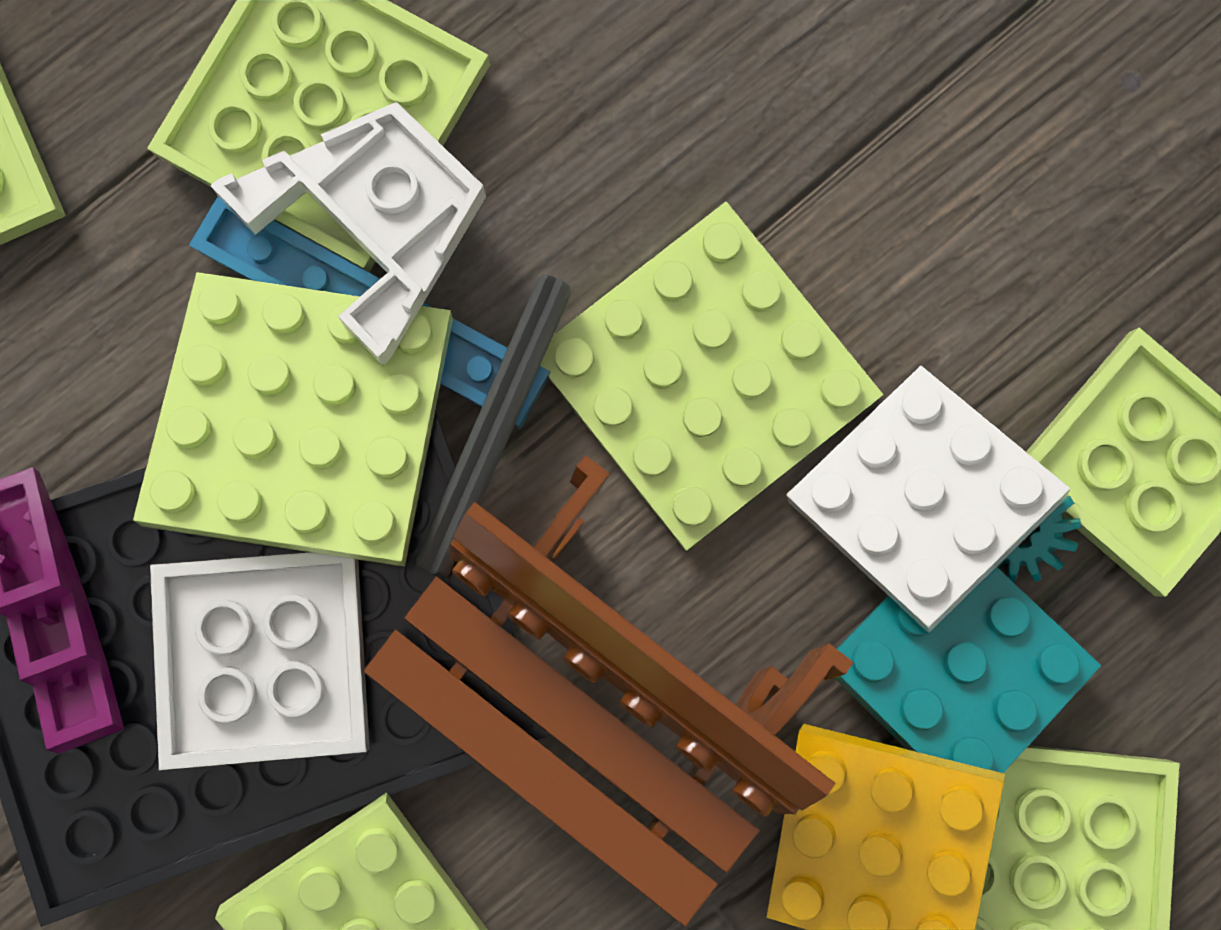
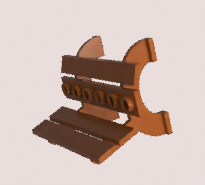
[364,455,854,926]

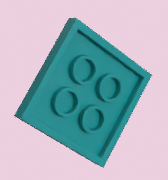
[835,567,1102,773]

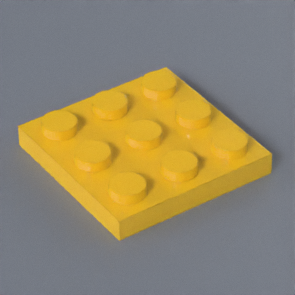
[766,724,1005,930]

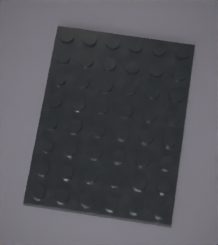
[0,410,550,927]

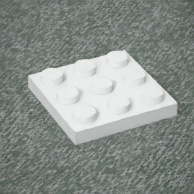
[786,366,1070,633]
[150,552,369,770]

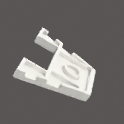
[210,102,486,365]

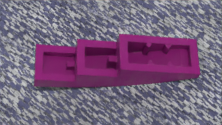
[0,467,124,754]

